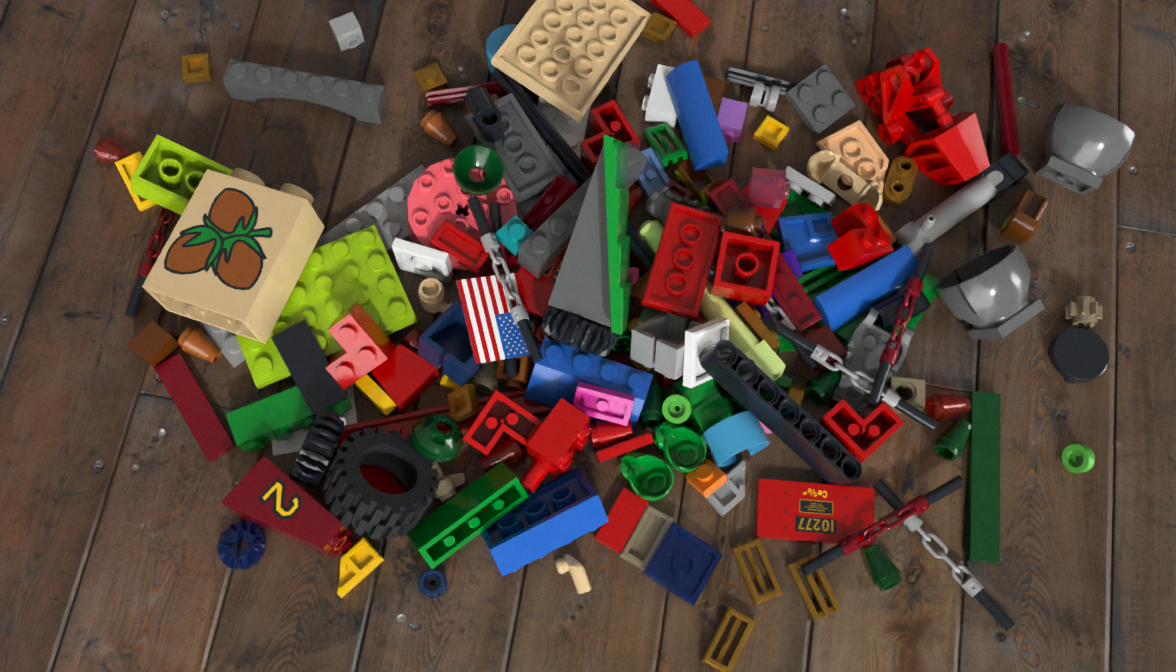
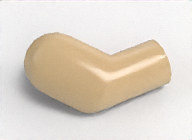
[555,554,592,594]

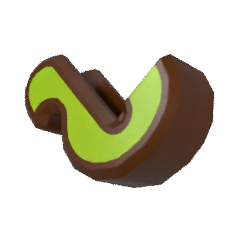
[673,156,727,209]
[1000,188,1048,246]

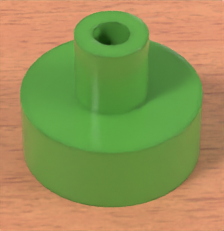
[662,394,693,424]
[1062,444,1095,473]

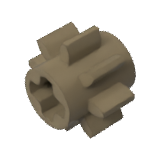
[1065,296,1102,329]

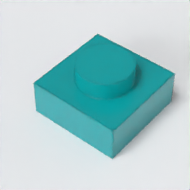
[495,215,534,256]

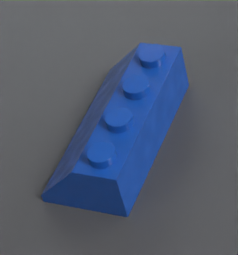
[524,337,653,432]
[480,467,609,577]

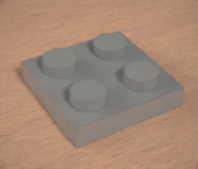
[782,166,837,208]

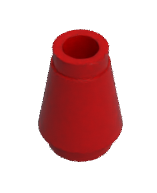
[590,421,633,449]

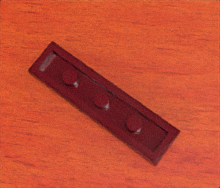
[154,353,236,462]

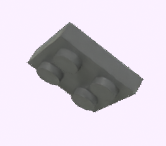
[784,64,855,137]

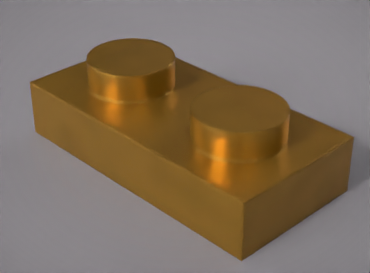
[735,302,780,353]

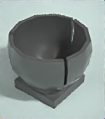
[1035,104,1136,196]
[935,245,1045,340]

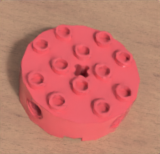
[407,158,517,270]

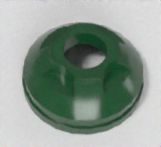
[453,145,504,196]
[410,413,464,462]

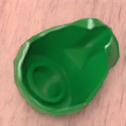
[653,420,707,473]
[619,450,674,501]

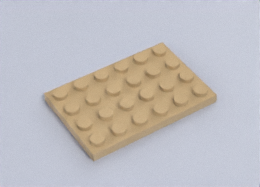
[490,0,652,123]

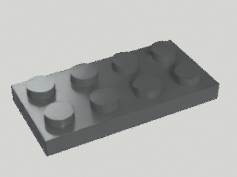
[465,93,565,204]

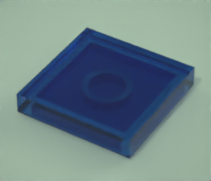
[642,522,723,606]

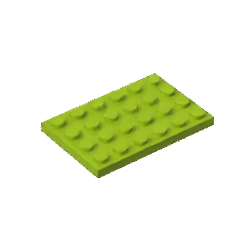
[235,224,418,389]

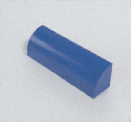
[665,60,729,172]
[813,245,917,334]

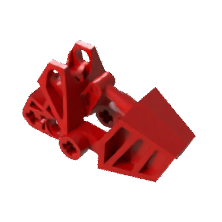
[855,47,990,187]

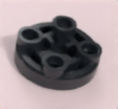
[1048,327,1109,384]

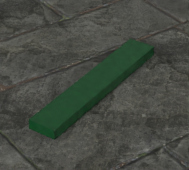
[967,391,1001,564]

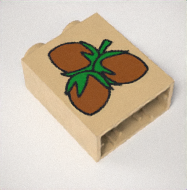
[142,168,325,344]

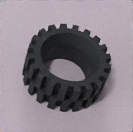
[323,427,439,540]

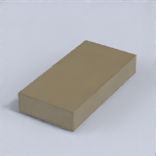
[620,504,674,571]

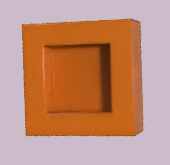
[685,458,728,498]

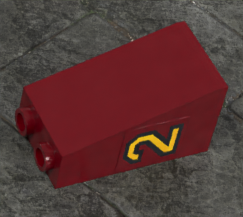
[221,456,354,558]

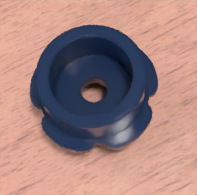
[418,568,448,598]

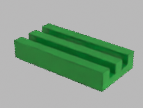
[643,122,688,167]
[798,265,855,302]

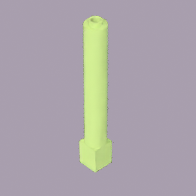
[639,220,786,381]

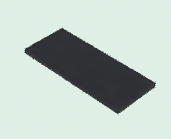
[271,320,347,416]

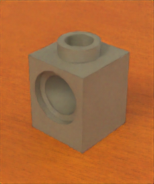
[880,376,925,414]

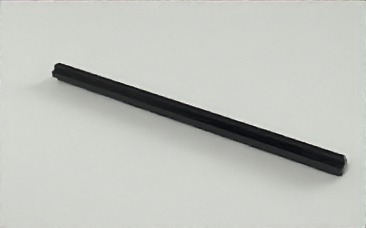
[493,68,656,271]

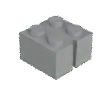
[630,312,701,380]

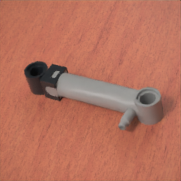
[894,152,1030,256]

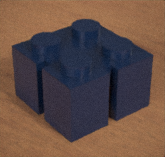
[418,300,486,387]

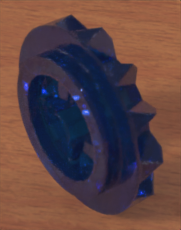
[216,521,266,570]

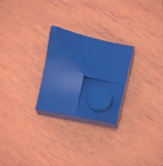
[776,212,838,272]

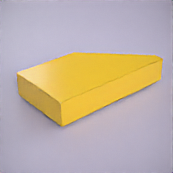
[337,537,384,598]

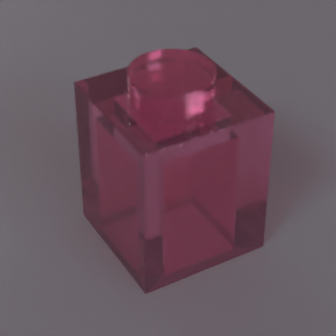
[747,167,790,209]

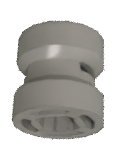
[749,81,781,112]

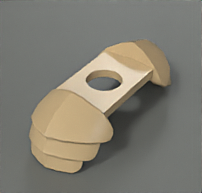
[807,150,883,211]

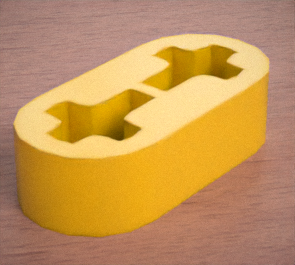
[353,374,397,417]

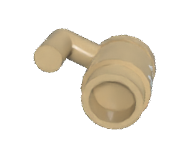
[418,278,453,313]

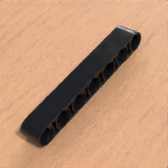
[699,340,862,485]

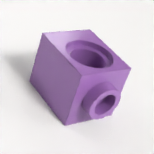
[717,97,748,143]

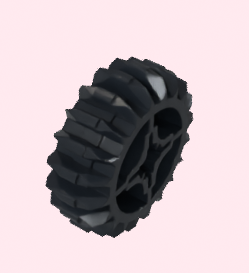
[541,305,618,357]
[289,408,346,488]

